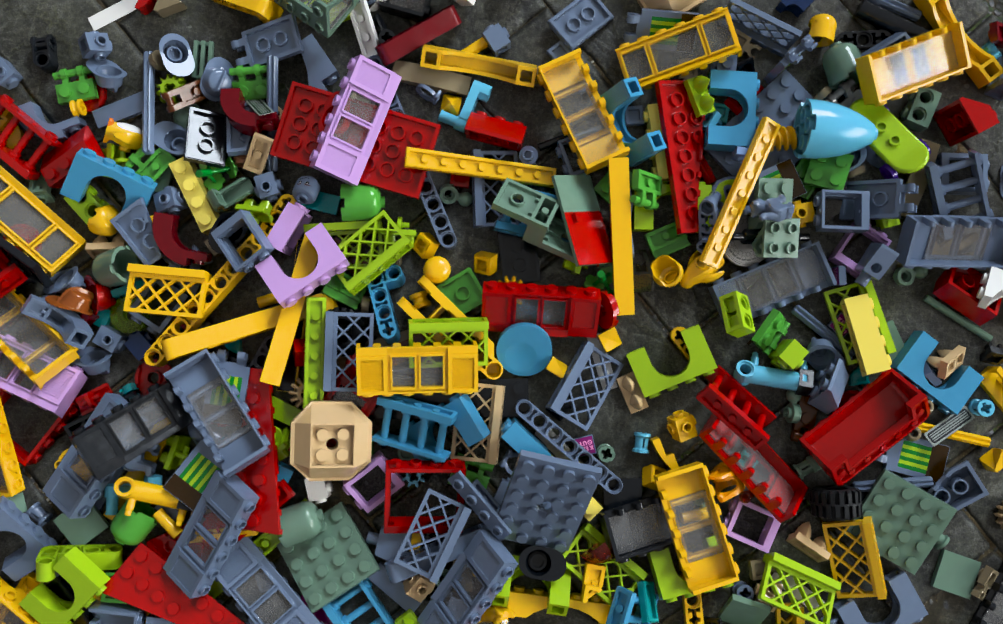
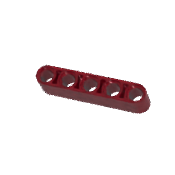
[375,4,462,66]

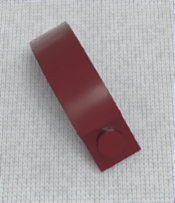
[220,88,280,136]
[152,212,212,266]

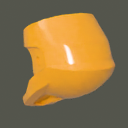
[708,462,745,503]

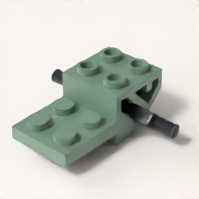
[731,178,810,258]

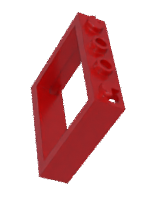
[0,364,79,466]
[384,458,466,534]

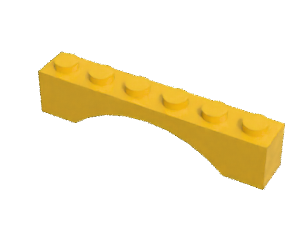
[912,0,1003,89]
[420,44,537,88]
[507,585,613,624]

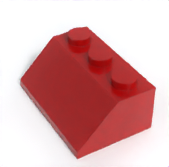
[933,97,1000,147]
[465,111,527,152]
[40,126,106,188]
[932,267,1002,326]

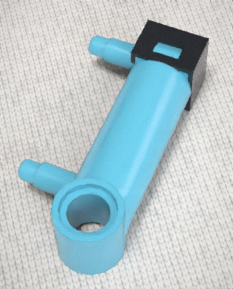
[733,352,814,397]

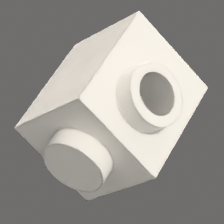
[304,478,333,504]

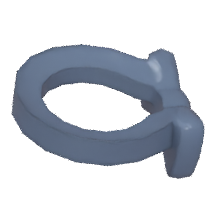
[416,84,442,105]
[499,449,519,475]

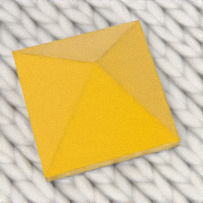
[440,94,462,116]

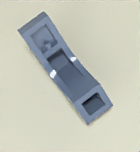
[18,101,87,143]
[20,294,94,350]

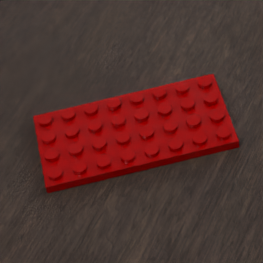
[270,81,441,200]

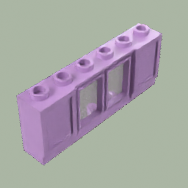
[309,54,402,186]
[0,332,88,418]

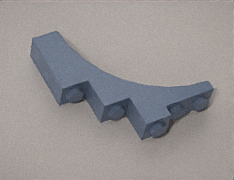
[301,33,340,91]

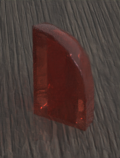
[580,542,612,564]

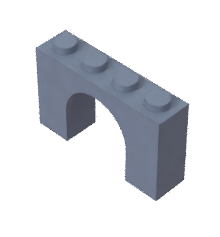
[0,495,58,582]
[833,568,928,624]

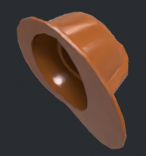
[45,286,94,315]

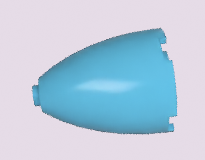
[793,98,878,159]

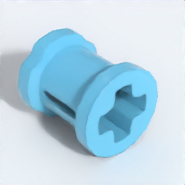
[968,398,995,417]
[632,432,651,454]

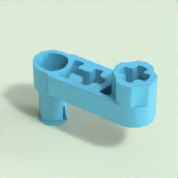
[438,80,493,133]
[104,474,163,515]

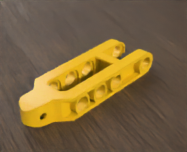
[397,275,503,380]

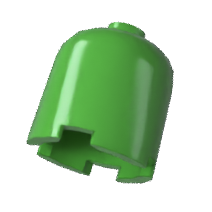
[340,183,385,222]
[110,499,158,546]

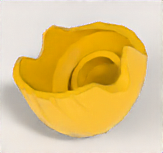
[87,205,119,237]
[650,255,683,288]

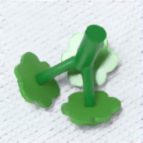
[196,157,238,191]
[584,265,614,296]

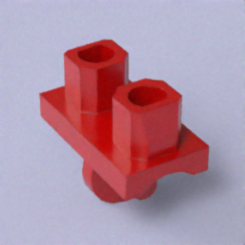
[74,383,113,416]

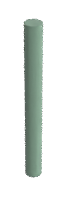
[923,294,993,342]

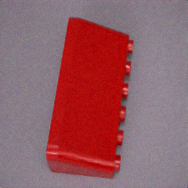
[799,368,930,486]

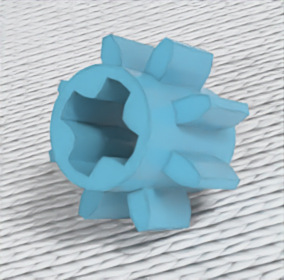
[402,473,425,487]

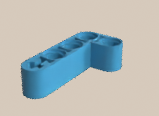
[368,264,406,345]

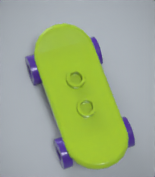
[849,98,931,179]

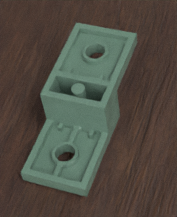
[491,178,575,263]

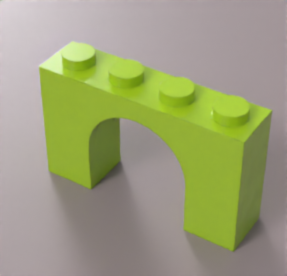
[632,181,712,233]
[626,324,718,399]
[647,535,734,603]
[19,546,111,624]
[492,555,572,617]

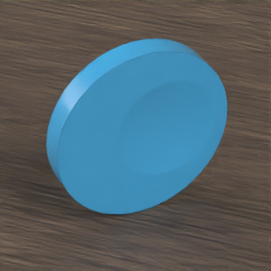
[496,322,552,376]

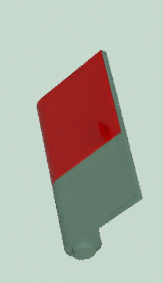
[551,173,612,268]

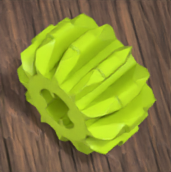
[156,74,186,103]

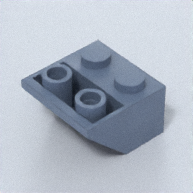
[807,358,849,415]

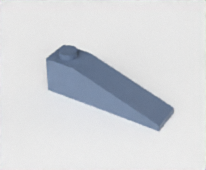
[928,460,989,511]

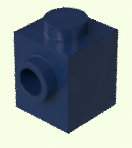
[124,331,155,361]

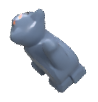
[750,194,795,222]

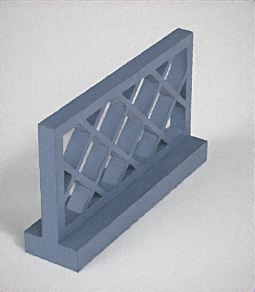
[716,0,803,58]
[471,149,520,228]
[323,311,374,392]
[545,341,624,431]
[393,488,472,584]

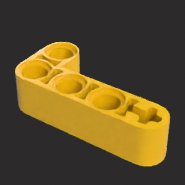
[212,0,284,23]

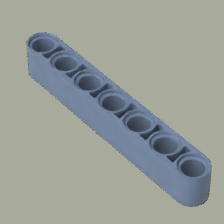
[515,399,623,494]
[384,523,504,584]

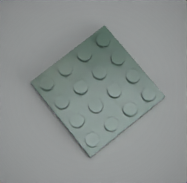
[844,468,957,575]
[277,502,381,613]

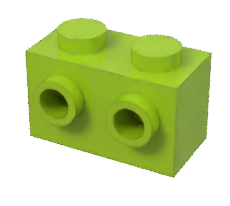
[768,339,809,370]

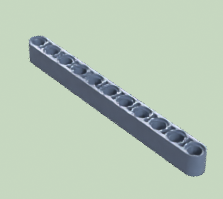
[368,55,457,250]

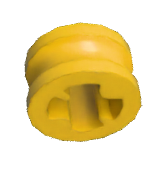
[69,99,87,117]

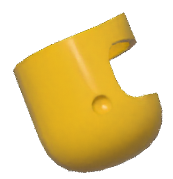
[808,13,837,47]
[423,256,451,284]

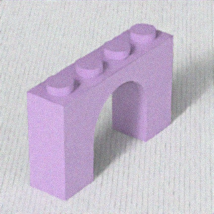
[255,223,350,309]

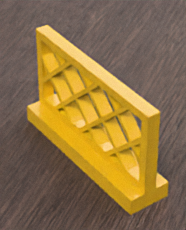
[123,263,212,319]
[822,516,887,600]

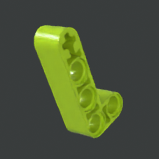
[36,544,123,582]

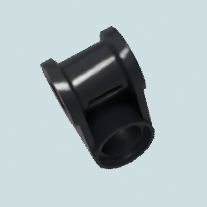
[30,34,59,74]

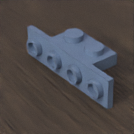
[447,470,512,541]

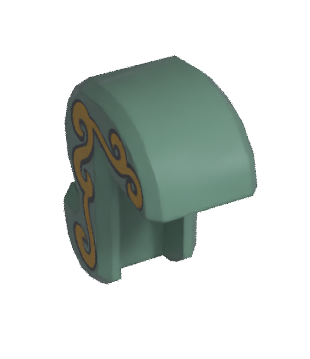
[206,177,255,212]

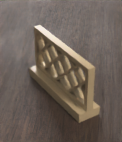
[450,383,506,465]

